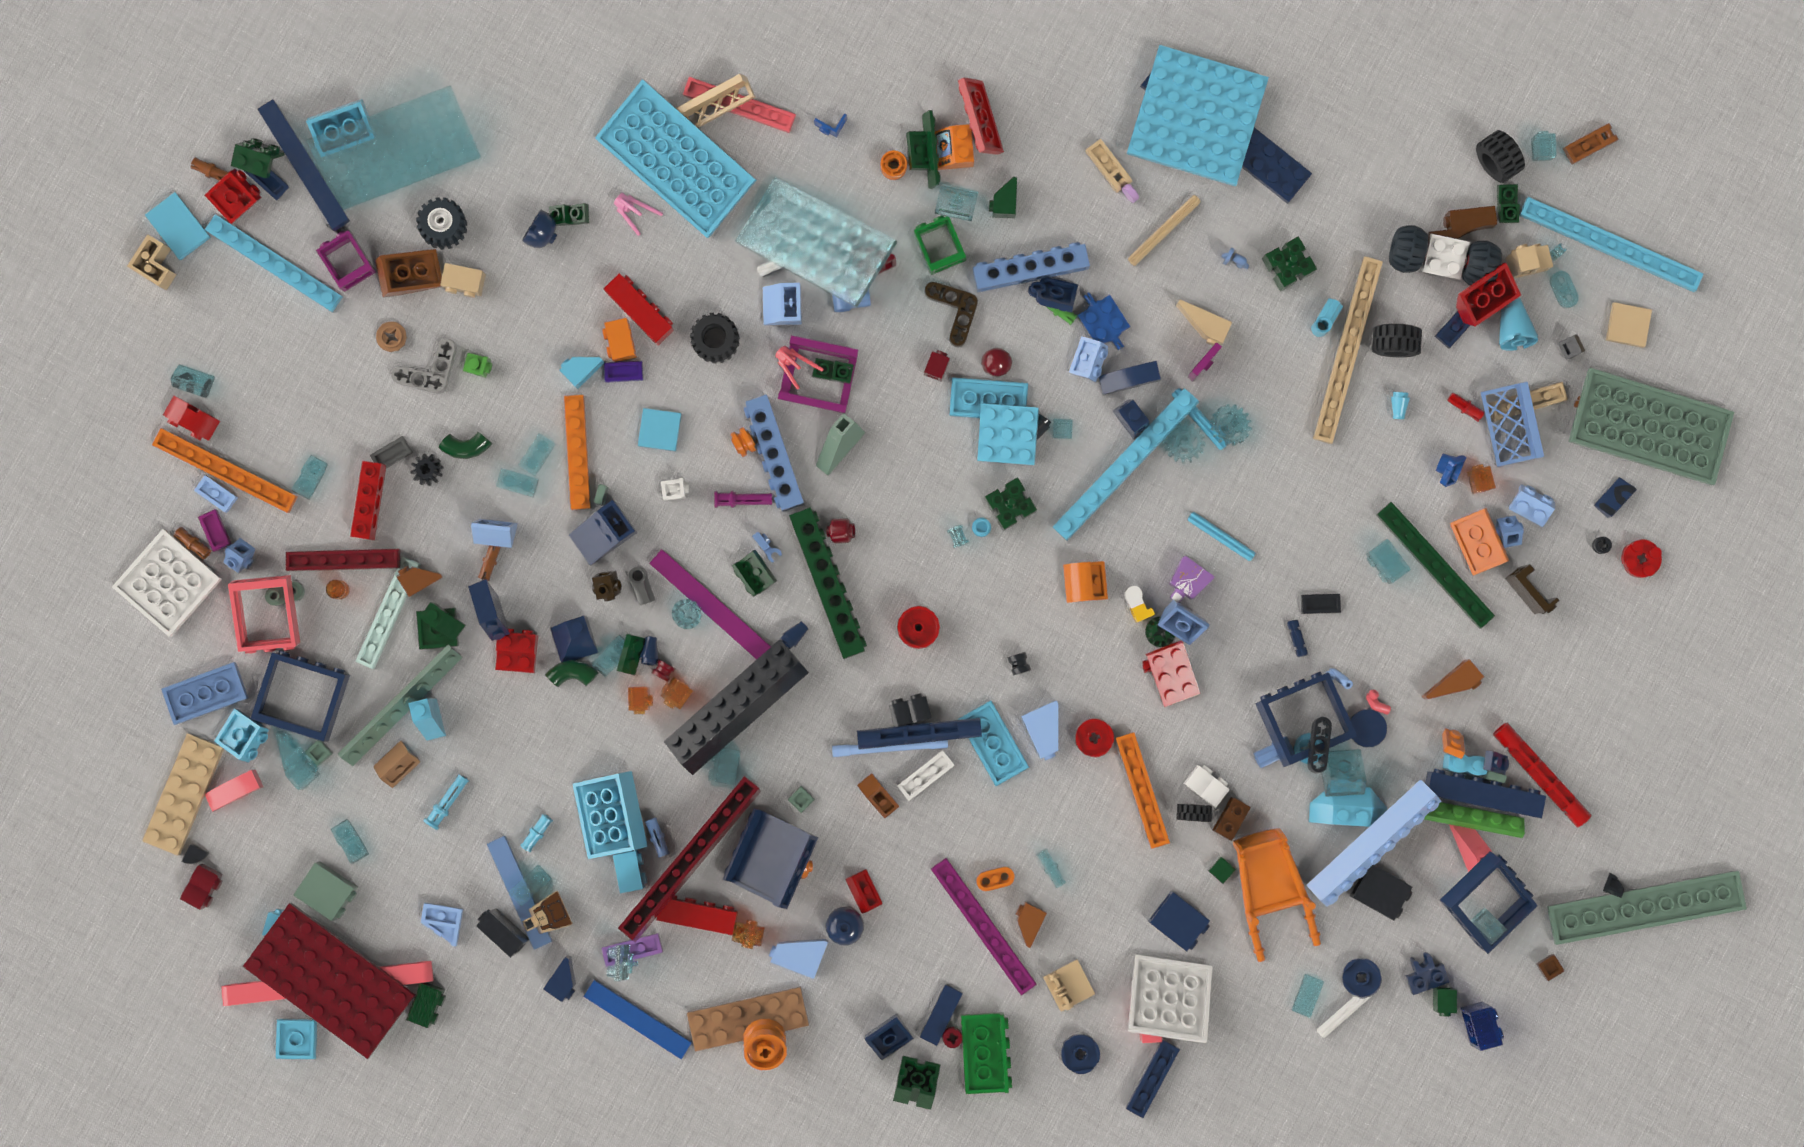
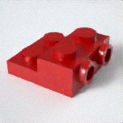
[204,168,262,224]
[495,628,538,673]

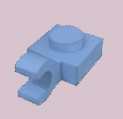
[752,532,782,563]

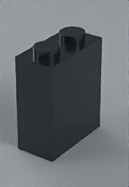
[1350,865,1413,921]
[476,908,529,958]

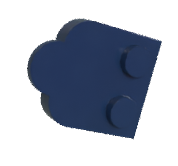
[1028,277,1078,313]

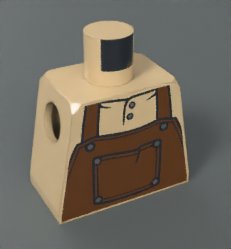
[522,890,573,934]

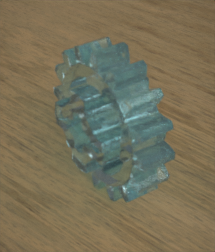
[1210,404,1252,446]
[1164,421,1206,464]

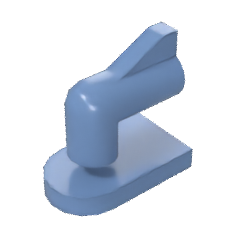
[1221,247,1249,269]

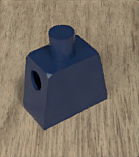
[1112,399,1149,440]

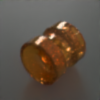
[326,580,350,600]

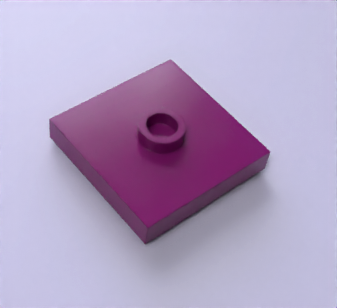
[1187,343,1222,382]

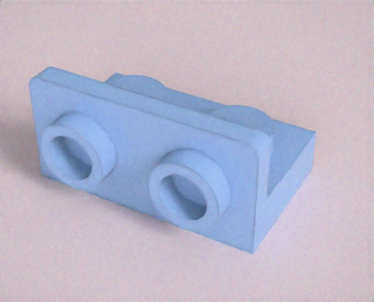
[1069,336,1108,382]

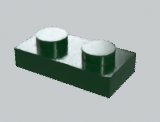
[616,634,645,675]

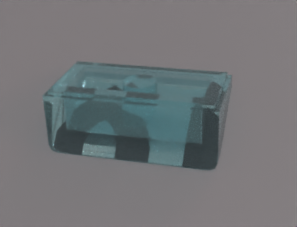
[170,364,215,398]

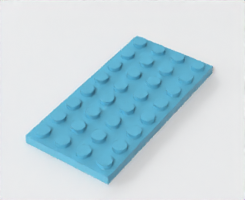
[595,79,757,238]

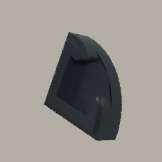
[181,844,209,864]
[1603,873,1624,898]

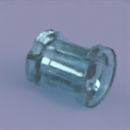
[947,524,969,549]

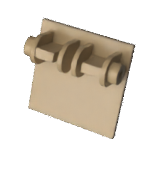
[1043,960,1095,1012]

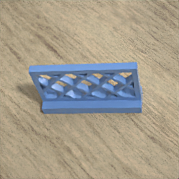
[1480,381,1544,467]

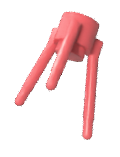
[775,346,824,390]

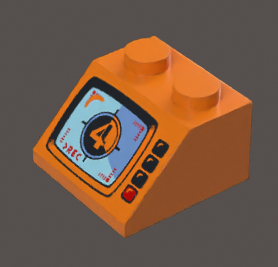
[935,124,974,170]

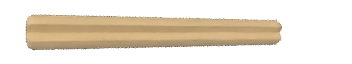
[1128,195,1201,266]

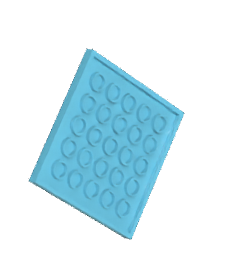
[1126,45,1269,187]

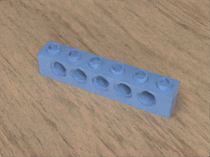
[973,242,1090,293]
[743,394,805,512]

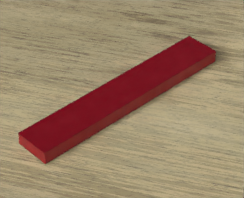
[286,549,400,571]

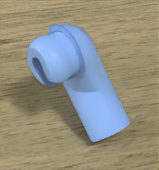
[1326,668,1353,689]

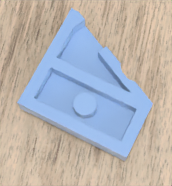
[421,903,463,947]

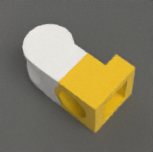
[1124,586,1155,623]

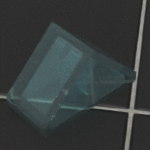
[1471,907,1507,945]

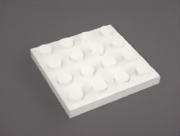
[112,529,222,637]
[1128,955,1212,1043]

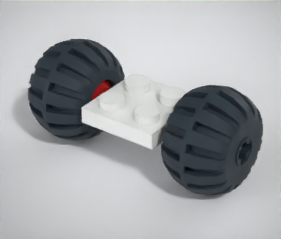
[1389,225,1502,287]

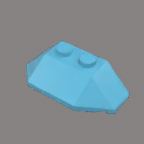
[1309,785,1387,827]

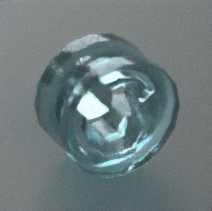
[1550,243,1567,261]

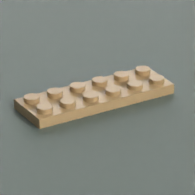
[142,733,224,856]

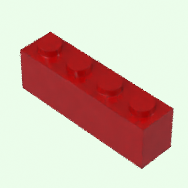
[603,273,674,346]
[656,895,738,935]

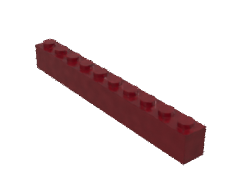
[618,776,761,943]

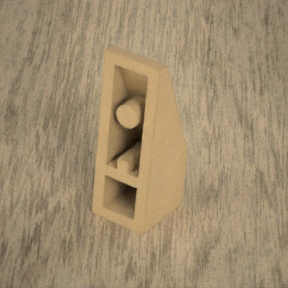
[1176,299,1232,346]

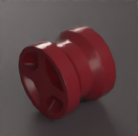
[651,659,676,682]
[943,1027,962,1048]

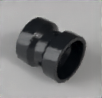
[1007,652,1031,676]

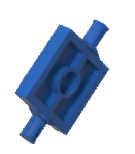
[1078,292,1130,351]

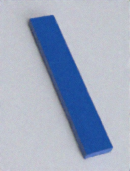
[583,980,692,1059]

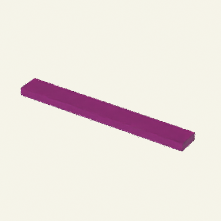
[649,549,771,660]
[931,858,1037,996]

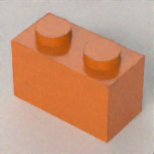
[602,318,637,362]

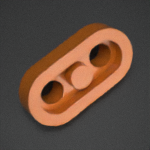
[976,867,1015,891]

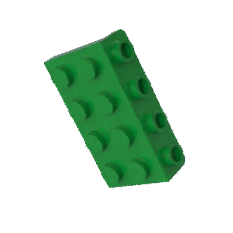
[961,1012,1012,1094]

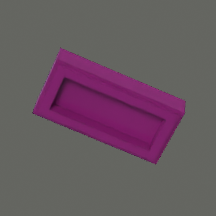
[198,509,232,552]

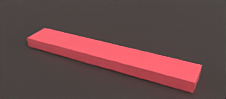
[683,77,796,133]

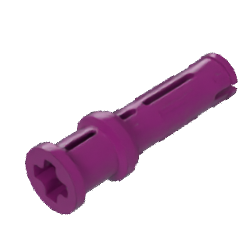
[714,491,772,508]

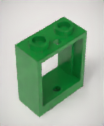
[914,215,966,275]

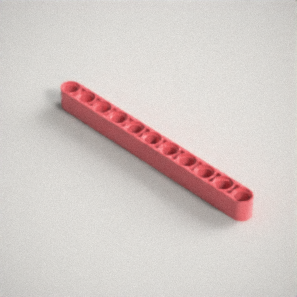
[221,961,434,1006]

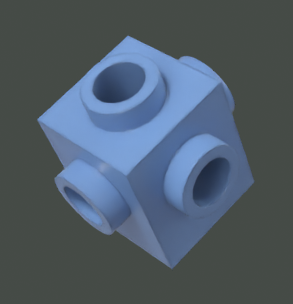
[1495,516,1524,548]
[224,538,256,573]

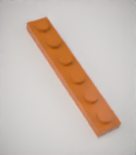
[564,395,591,510]
[1115,732,1170,849]

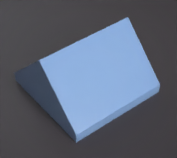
[471,519,518,548]

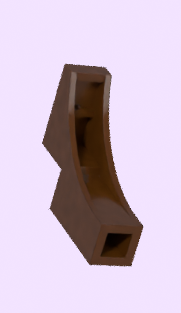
[1427,206,1497,242]

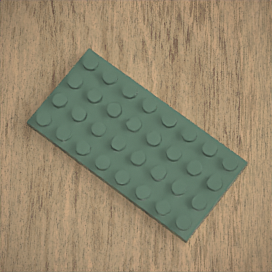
[1568,368,1734,486]

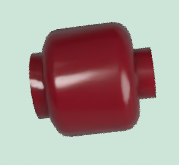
[826,518,856,544]

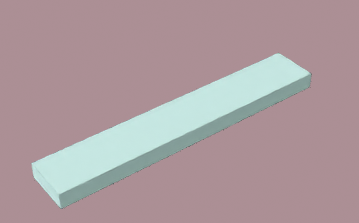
[355,557,422,669]

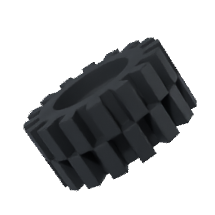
[1176,804,1212,822]

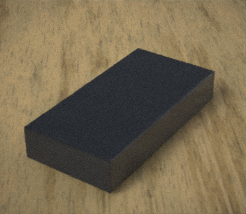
[1301,594,1341,614]

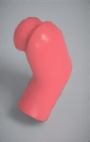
[1366,689,1391,715]

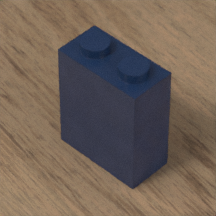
[468,579,510,641]
[1148,891,1210,952]

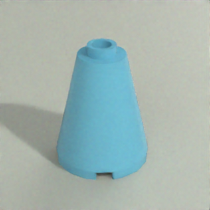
[1499,297,1538,351]

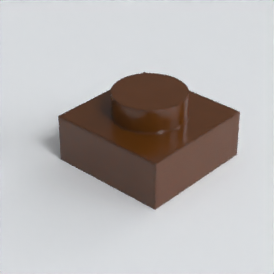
[1536,954,1565,981]

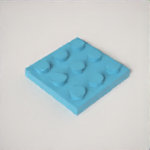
[977,403,1039,465]

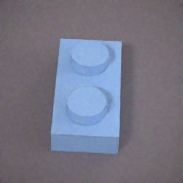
[194,475,238,513]

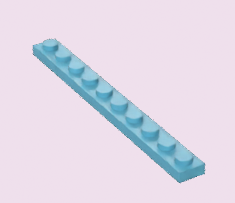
[1519,197,1703,292]
[1053,388,1199,541]

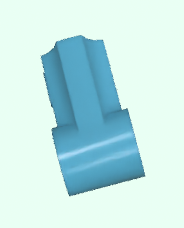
[1311,298,1343,337]

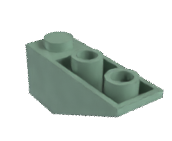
[816,413,866,476]

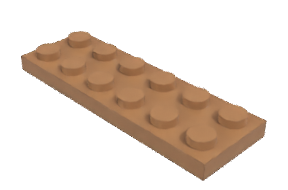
[687,987,809,1051]

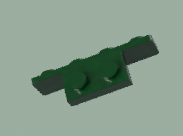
[906,110,941,189]

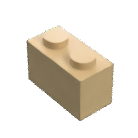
[440,263,486,298]

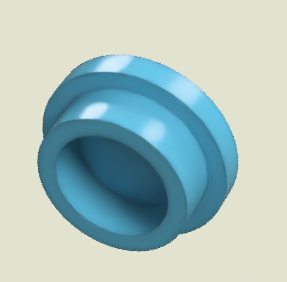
[972,518,991,537]

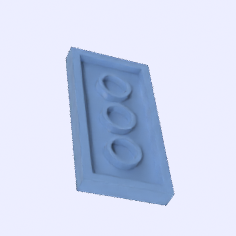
[161,662,248,725]

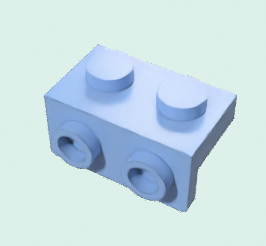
[1509,484,1555,527]

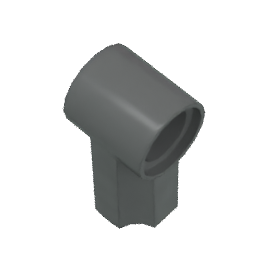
[629,567,655,605]

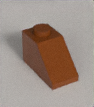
[396,566,443,597]
[857,773,899,819]
[1015,902,1047,948]

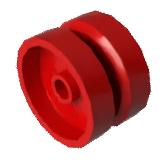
[897,606,940,649]

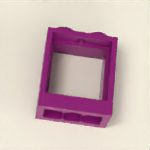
[316,230,376,292]

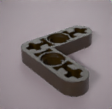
[924,282,978,348]

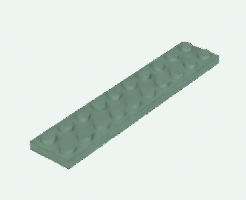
[1547,870,1747,945]

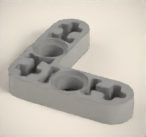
[391,339,457,394]

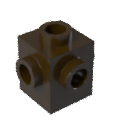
[592,570,622,601]

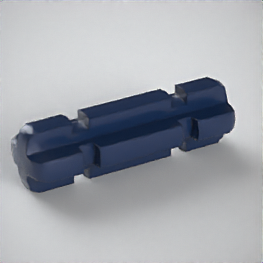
[1287,620,1308,657]

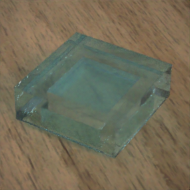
[1052,419,1073,439]

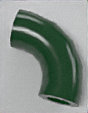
[438,432,492,459]
[545,660,599,687]

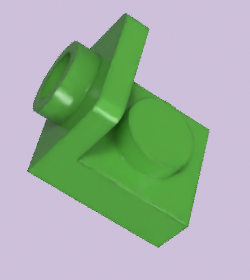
[463,353,492,378]

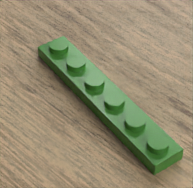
[1424,802,1525,838]

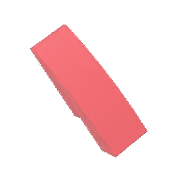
[205,770,263,812]

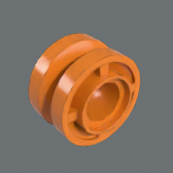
[880,150,907,180]
[730,427,756,457]

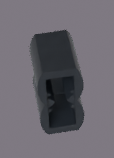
[888,693,932,727]

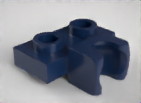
[1405,952,1450,995]

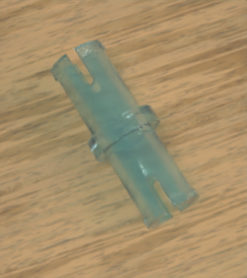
[1036,848,1066,888]

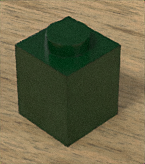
[1433,987,1457,1017]

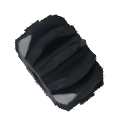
[410,453,444,486]

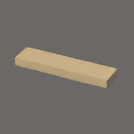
[1488,382,1568,422]

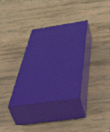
[604,361,643,383]

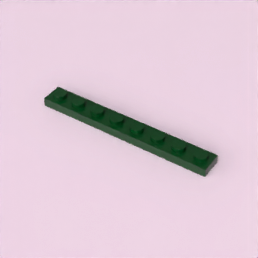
[1376,502,1495,629]

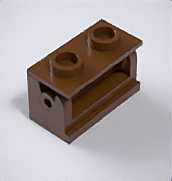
[1212,797,1251,841]

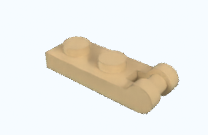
[1085,139,1132,193]

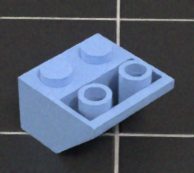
[763,283,802,325]

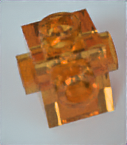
[732,920,765,949]

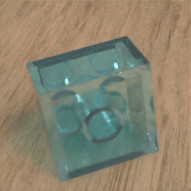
[1320,749,1367,797]

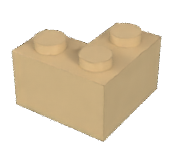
[127,234,176,290]
[1506,244,1553,279]

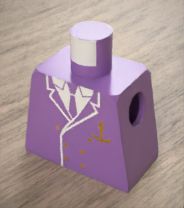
[1169,556,1215,603]

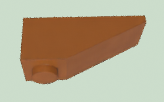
[1421,659,1484,699]

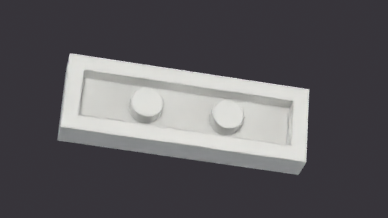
[897,750,955,801]

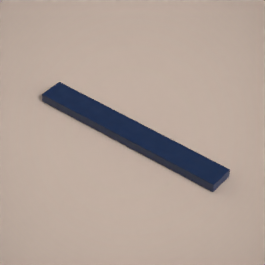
[257,99,350,231]

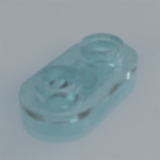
[1550,271,1579,308]

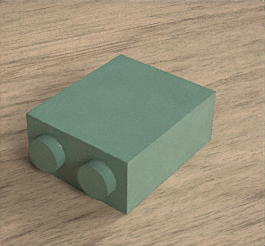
[293,861,358,921]

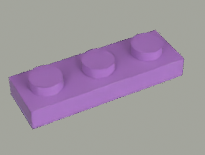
[601,933,663,967]

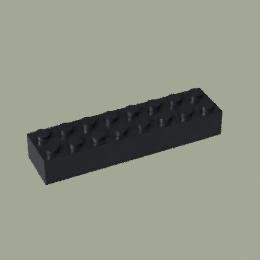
[664,640,809,775]

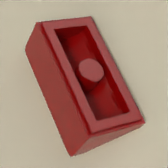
[845,869,883,914]

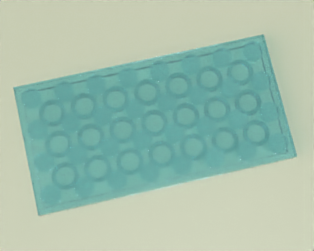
[307,85,481,210]
[735,177,898,308]

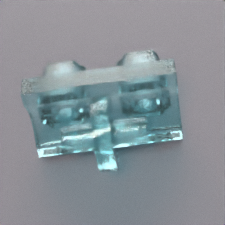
[607,944,639,982]

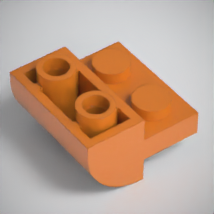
[1063,561,1108,603]

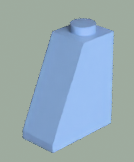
[1021,700,1058,761]
[769,939,829,979]

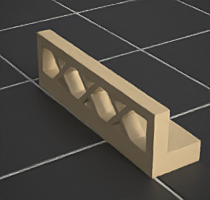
[676,74,755,128]

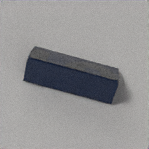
[1594,477,1637,518]

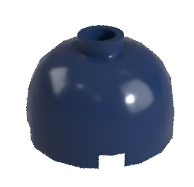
[522,209,557,248]
[826,907,864,946]

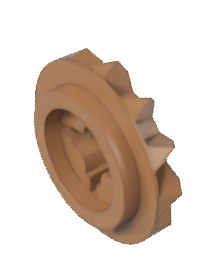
[376,322,407,352]

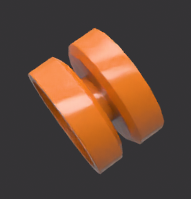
[743,1019,787,1070]

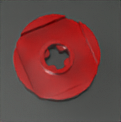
[1621,539,1662,578]
[1075,719,1114,757]

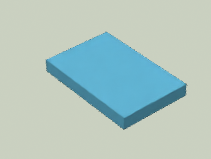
[145,192,211,260]

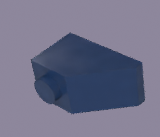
[543,955,576,1002]

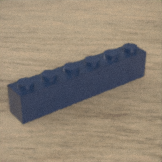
[1425,769,1546,819]

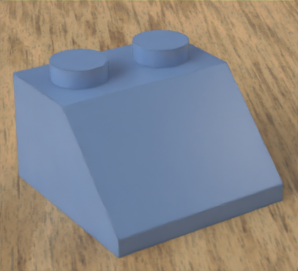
[1158,600,1209,645]

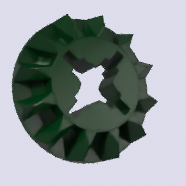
[1145,616,1175,647]

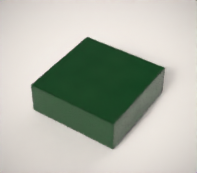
[1208,856,1236,884]

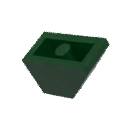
[989,177,1017,218]
[419,602,466,641]

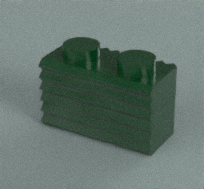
[406,982,446,1028]

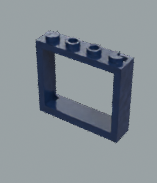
[250,650,350,742]
[1255,671,1357,767]
[1440,851,1538,954]

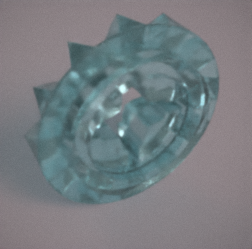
[672,598,702,629]

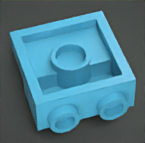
[214,708,269,763]

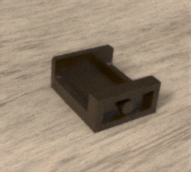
[1505,564,1560,614]

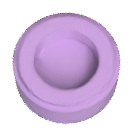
[1122,184,1139,203]

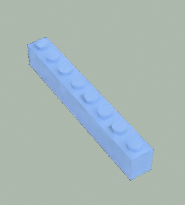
[1306,780,1441,907]

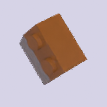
[375,249,442,298]

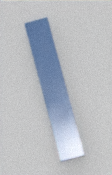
[487,836,552,950]

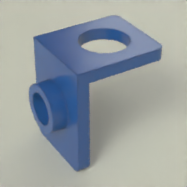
[814,113,847,138]

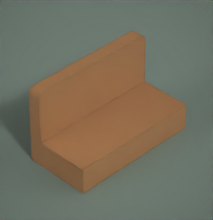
[373,741,420,788]

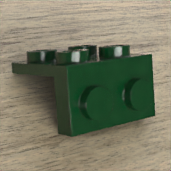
[231,138,285,178]

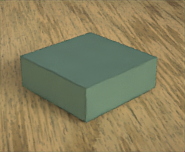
[594,484,608,506]
[305,740,333,766]
[1482,771,1507,783]
[788,786,815,813]

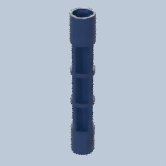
[857,718,982,750]

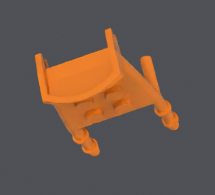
[1233,828,1321,962]

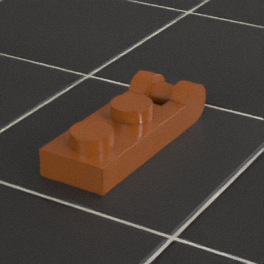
[1563,123,1619,165]

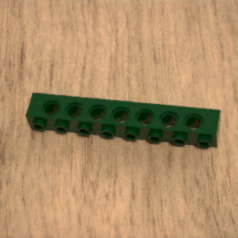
[789,507,867,659]

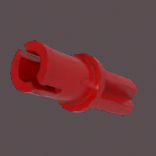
[1447,393,1485,422]

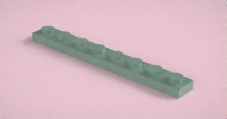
[338,645,463,766]

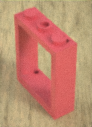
[228,575,300,654]

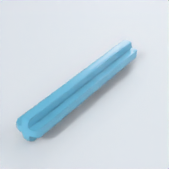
[1172,388,1228,450]
[1188,512,1255,561]

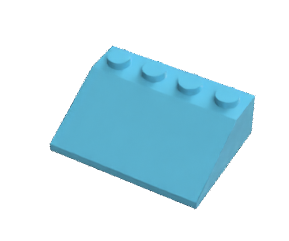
[573,771,648,859]

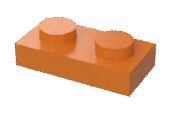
[1442,728,1465,759]

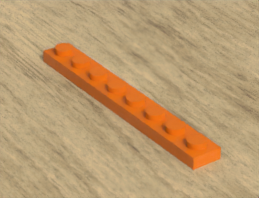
[152,428,298,513]

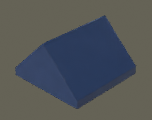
[864,1013,914,1060]

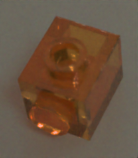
[1467,464,1496,495]
[660,677,693,709]
[628,687,653,714]

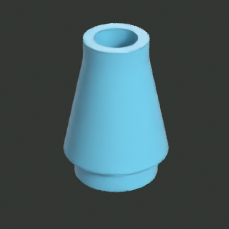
[1391,392,1410,419]

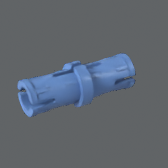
[645,818,670,858]

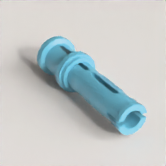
[423,774,469,830]

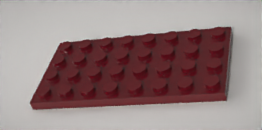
[242,903,416,1059]

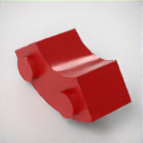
[163,396,220,441]

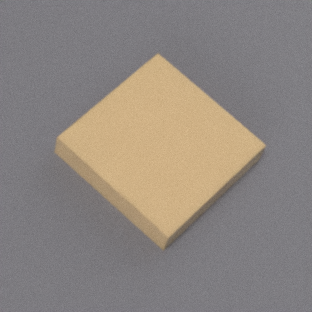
[1606,302,1652,348]

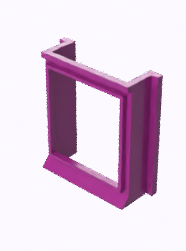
[778,335,858,413]

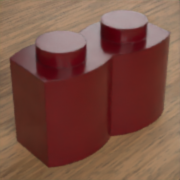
[180,863,223,910]

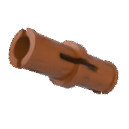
[190,157,229,181]
[174,527,212,559]
[478,545,501,581]

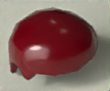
[981,348,1012,377]

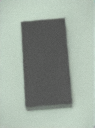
[370,436,413,469]

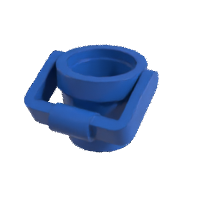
[1435,453,1466,487]

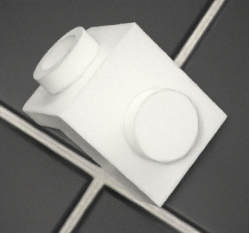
[661,478,689,501]

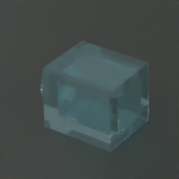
[1531,131,1557,161]

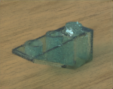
[276,731,320,790]

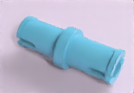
[520,814,553,852]

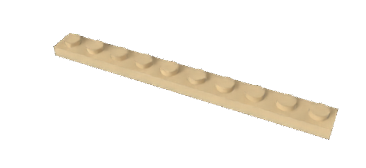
[1313,256,1383,444]

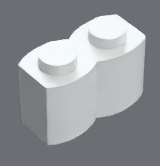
[1183,765,1230,808]

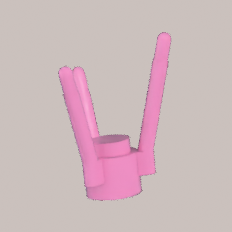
[614,193,663,236]

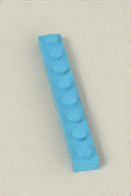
[205,214,343,312]

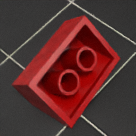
[1456,263,1521,327]

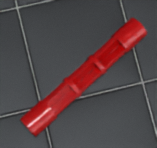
[1493,722,1592,827]

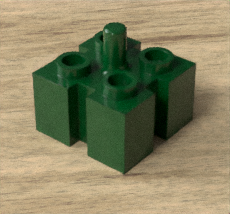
[1262,236,1317,292]
[984,477,1037,531]
[893,1056,941,1110]

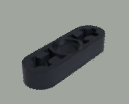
[1307,717,1332,774]

